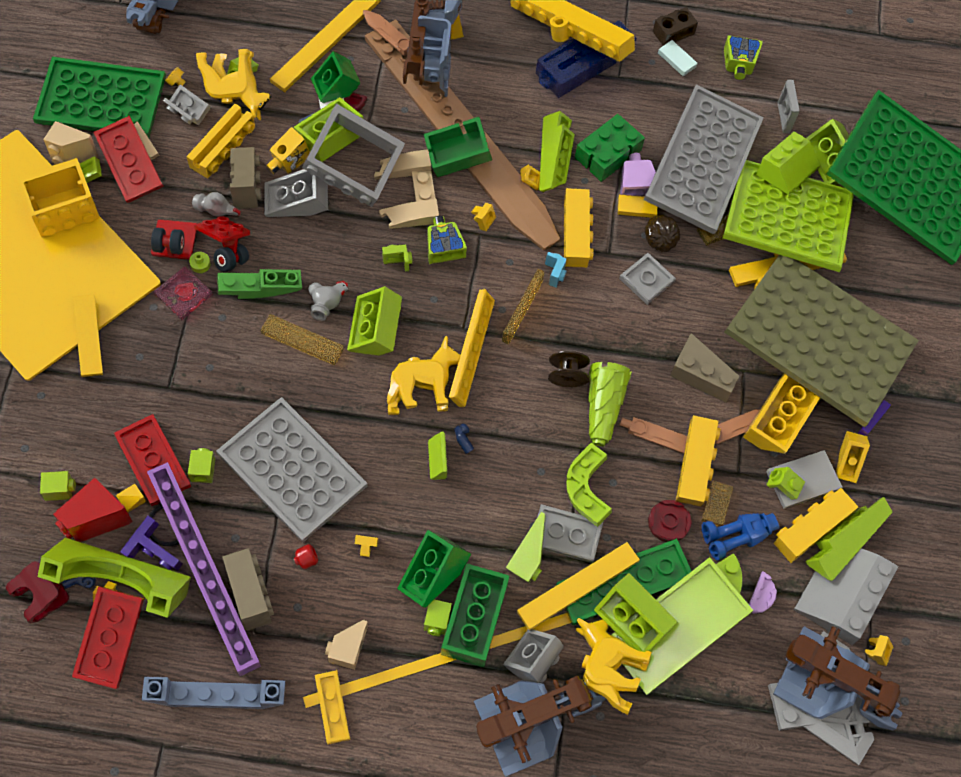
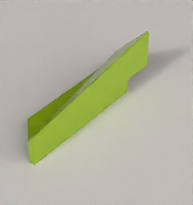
[539,111,575,192]
[805,497,892,581]

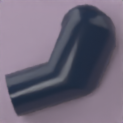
[454,423,474,454]
[62,577,96,589]

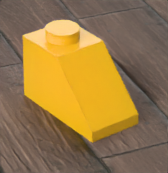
[836,431,870,483]

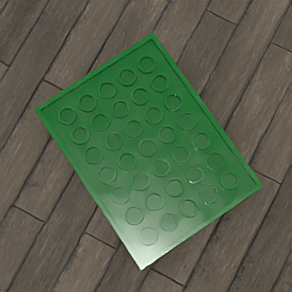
[826,90,961,265]

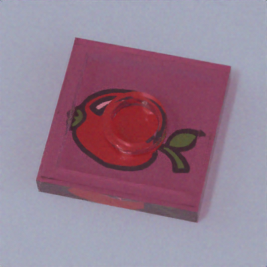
[154,266,213,320]

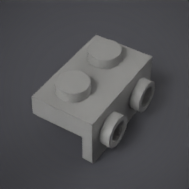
[163,84,212,125]

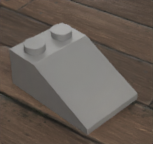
[265,169,328,217]

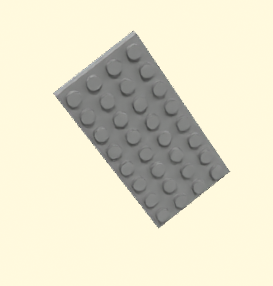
[644,85,764,234]

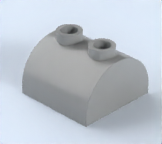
[503,629,564,683]

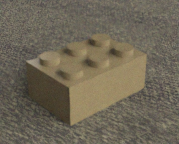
[222,548,274,631]

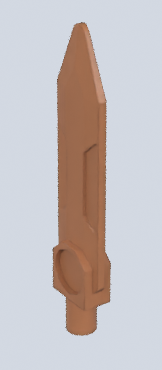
[363,10,409,56]
[714,410,760,445]
[620,417,687,454]

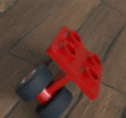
[194,216,250,272]
[151,220,197,259]

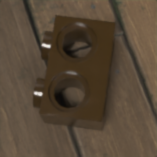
[653,7,698,46]

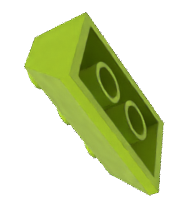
[294,97,363,162]
[806,119,849,185]
[757,132,820,195]
[347,286,402,356]
[594,573,678,652]

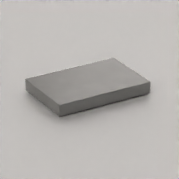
[766,450,843,509]
[537,504,603,563]

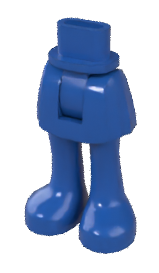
[702,513,779,561]

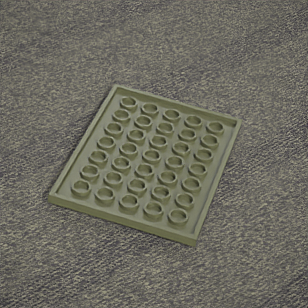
[724,255,919,427]

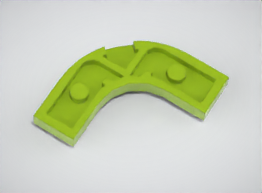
[567,443,612,527]

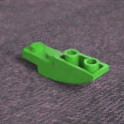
[217,269,302,299]

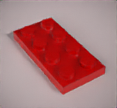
[93,116,164,203]
[114,414,191,507]
[72,586,144,689]

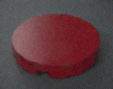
[648,500,692,542]

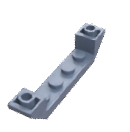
[142,677,285,709]

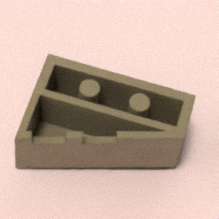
[230,147,261,209]
[670,333,739,403]

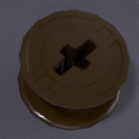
[548,351,590,388]

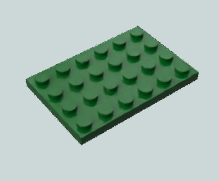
[33,56,166,138]

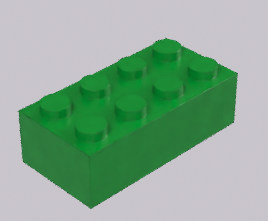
[441,564,510,667]

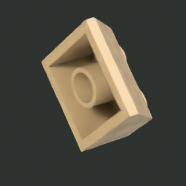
[43,121,99,164]

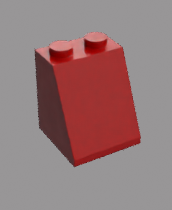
[53,478,133,542]

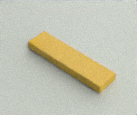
[73,294,103,377]

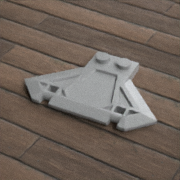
[768,631,874,765]

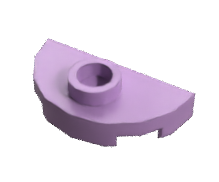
[749,571,777,614]

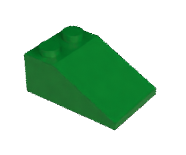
[397,530,471,608]

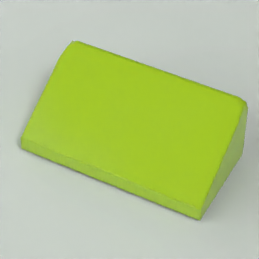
[428,432,447,480]

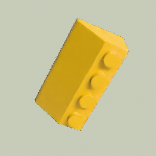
[743,373,820,454]

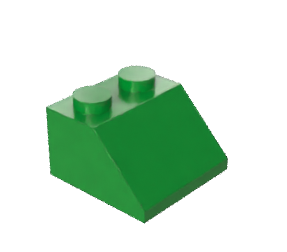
[311,51,361,103]

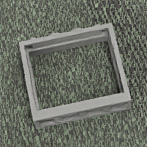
[302,104,405,207]

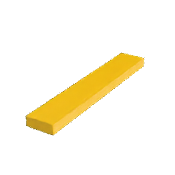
[729,253,847,287]
[449,289,495,407]
[517,542,640,631]

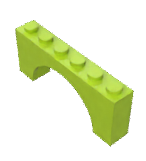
[38,538,191,618]

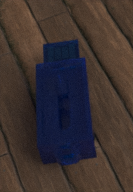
[536,20,637,98]

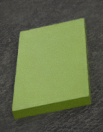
[612,557,753,695]

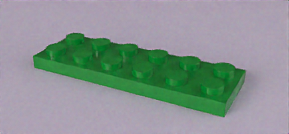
[556,539,691,625]

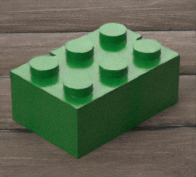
[575,114,645,182]
[424,117,493,178]

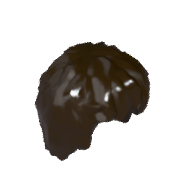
[645,215,680,252]

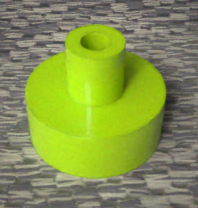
[189,252,211,273]

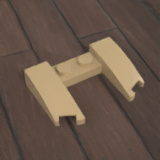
[374,149,439,229]

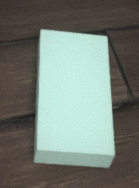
[658,40,697,76]

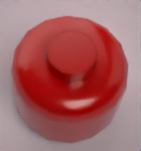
[294,544,318,569]

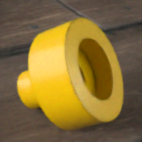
[165,67,185,86]

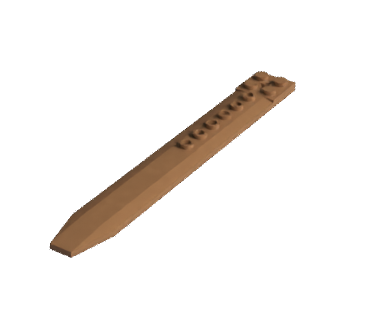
[365,20,560,251]

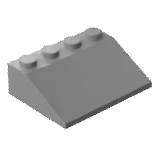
[794,548,899,645]

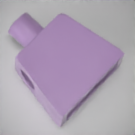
[620,153,656,197]

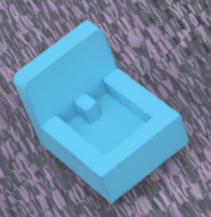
[545,252,567,287]

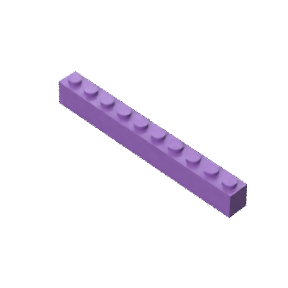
[147,462,261,676]

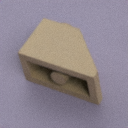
[325,620,368,670]

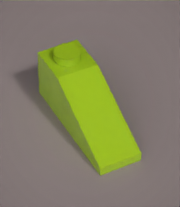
[506,511,546,584]

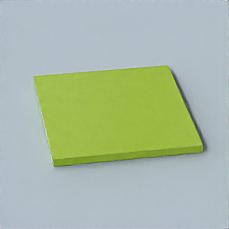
[723,160,854,272]

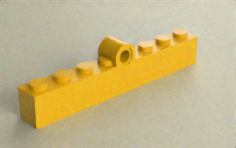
[510,0,635,62]

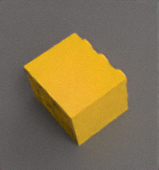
[17,158,100,237]

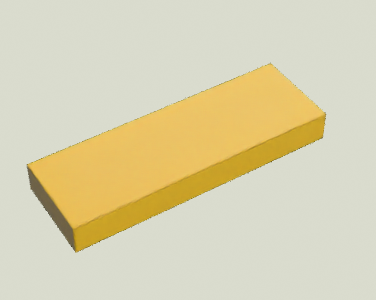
[315,670,350,745]

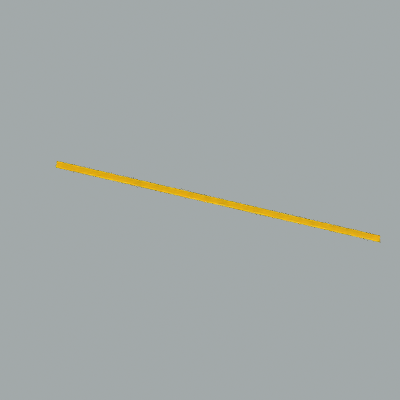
[303,613,571,708]

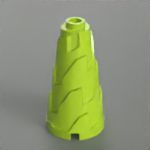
[588,362,632,447]

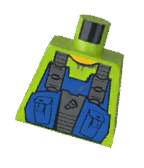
[724,35,763,80]
[427,216,467,264]

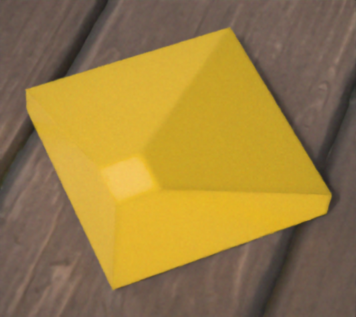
[520,164,540,190]
[116,484,146,512]

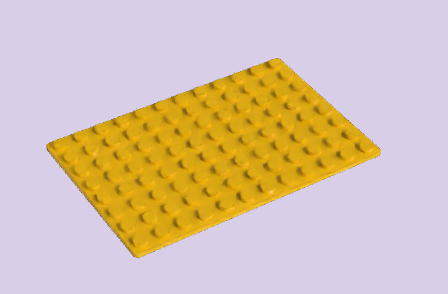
[0,130,161,381]

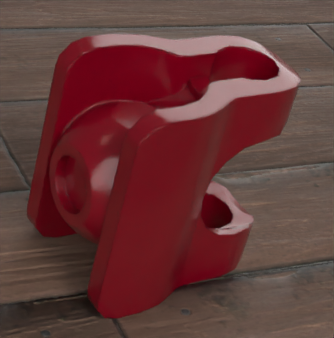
[6,561,69,623]

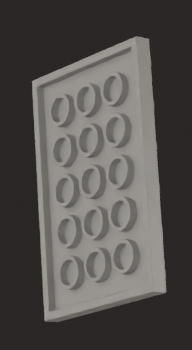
[216,397,368,543]

